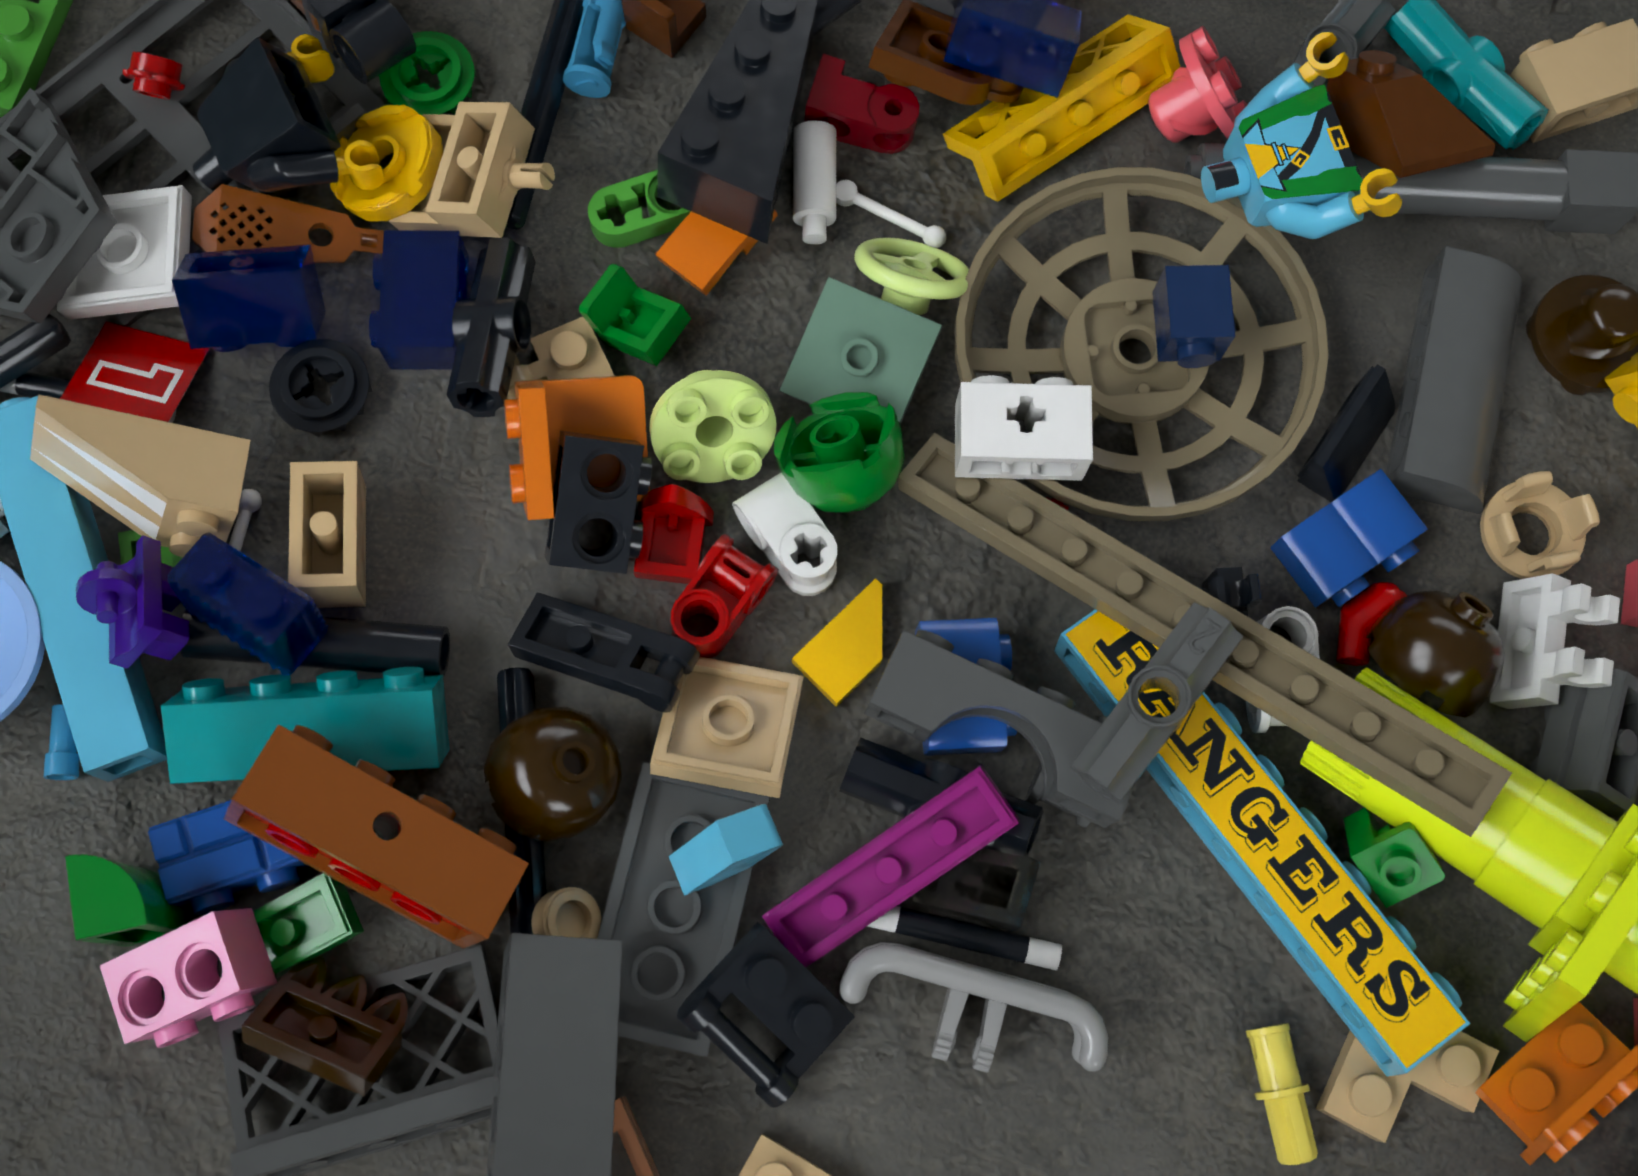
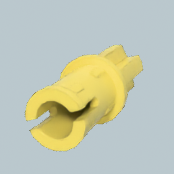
[1245,1023,1318,1165]

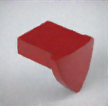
[634,484,714,584]

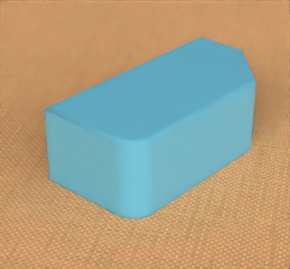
[668,804,783,896]

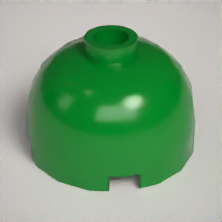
[774,392,905,512]

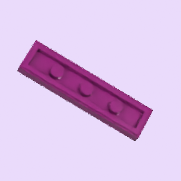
[762,764,1020,968]

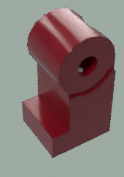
[804,54,920,154]

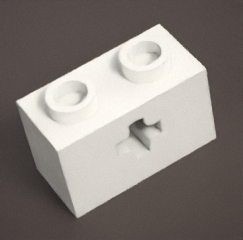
[955,375,1093,481]

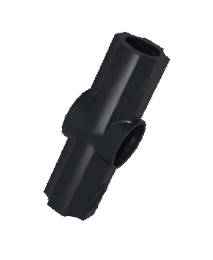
[446,237,536,417]

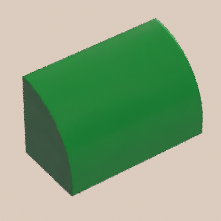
[65,854,191,947]

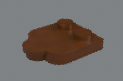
[868,0,1024,105]

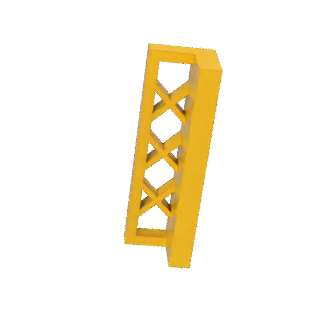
[943,14,1181,202]

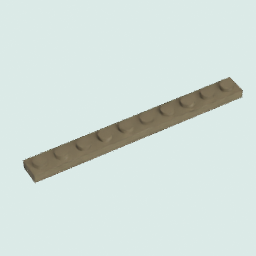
[898,432,1512,837]

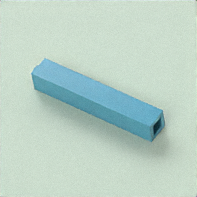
[0,396,167,782]

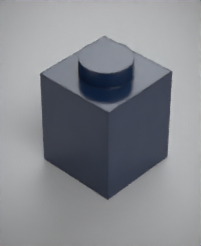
[1152,265,1235,368]

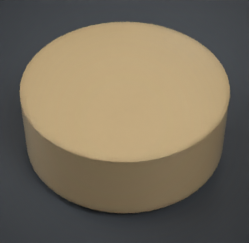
[532,887,602,939]

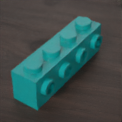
[161,667,450,784]

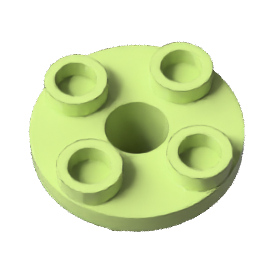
[649,370,777,483]

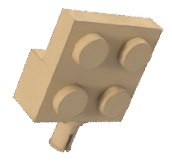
[389,102,555,238]

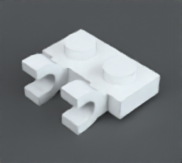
[1490,573,1620,709]

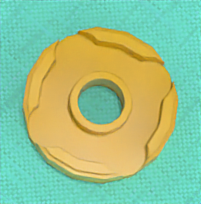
[330,105,443,221]

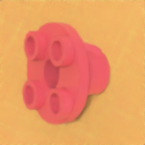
[1149,26,1248,143]

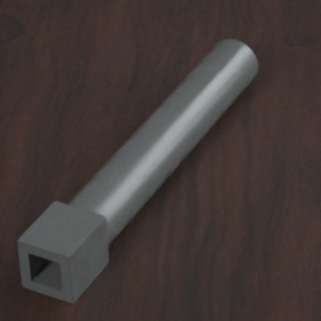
[1184,143,1638,234]

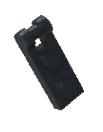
[507,592,700,712]

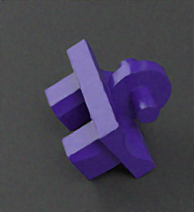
[76,535,189,669]

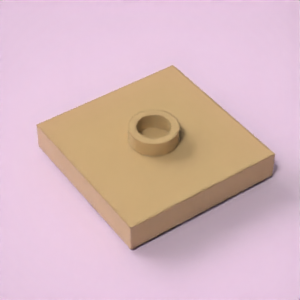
[650,657,804,798]

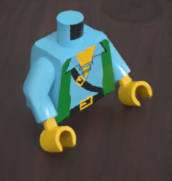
[1201,32,1402,239]

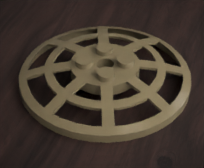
[954,167,1329,521]

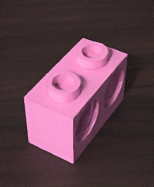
[100,908,277,1048]

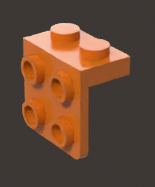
[504,375,650,520]

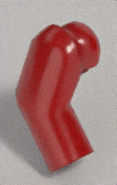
[1336,582,1407,666]

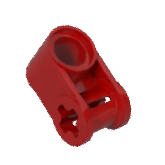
[671,533,779,658]

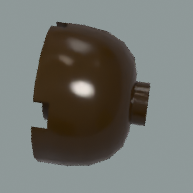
[1366,591,1505,718]
[484,707,622,842]

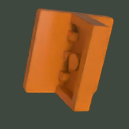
[1475,1002,1638,1165]

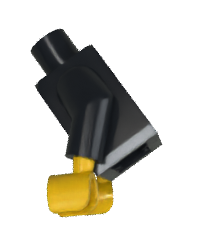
[192,34,385,194]

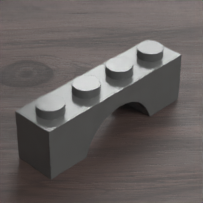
[864,630,1135,828]

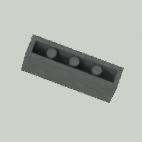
[1386,246,1522,514]
[486,933,622,1176]

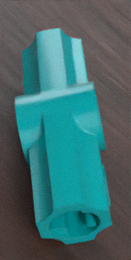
[1384,0,1549,150]

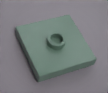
[779,277,943,425]

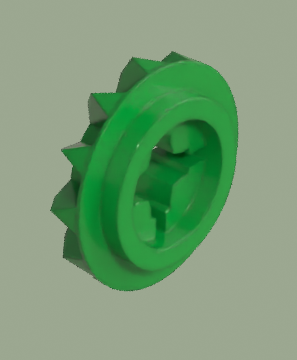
[379,31,476,115]

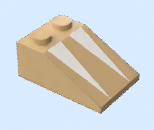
[30,395,251,560]

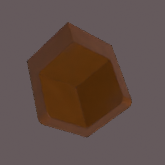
[622,0,707,58]

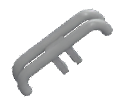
[840,942,1109,1073]

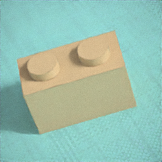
[1510,18,1638,143]
[288,461,366,608]

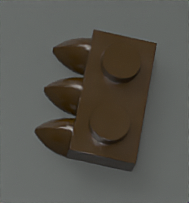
[242,957,408,1097]

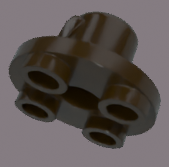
[1526,275,1638,395]

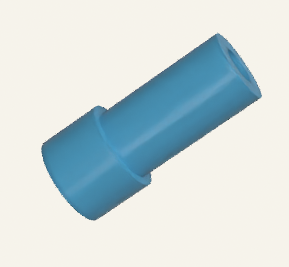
[43,704,80,780]

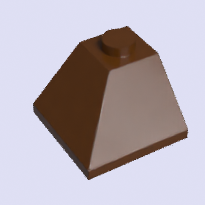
[1326,50,1496,178]

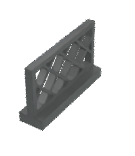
[217,945,499,1176]

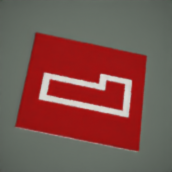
[60,322,210,422]

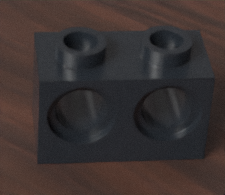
[544,431,652,574]

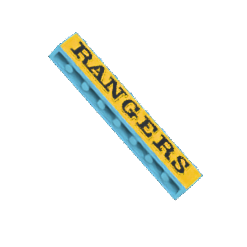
[1054,609,1470,1077]

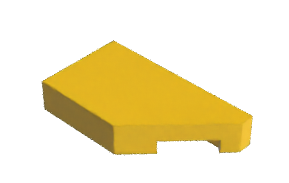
[792,578,882,707]

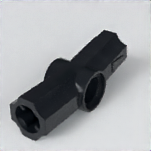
[839,737,1044,864]

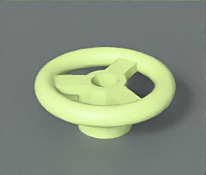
[854,238,969,315]

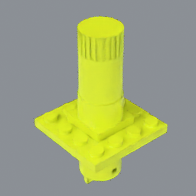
[1300,667,1638,1042]

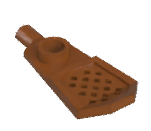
[192,184,384,265]

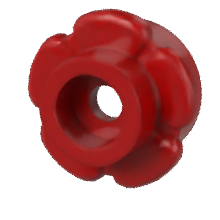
[122,52,185,100]

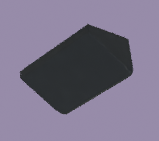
[1297,364,1395,502]

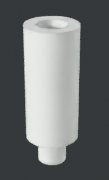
[793,121,836,245]

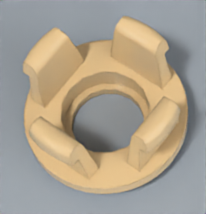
[1480,471,1600,579]

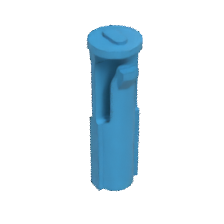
[563,0,626,98]

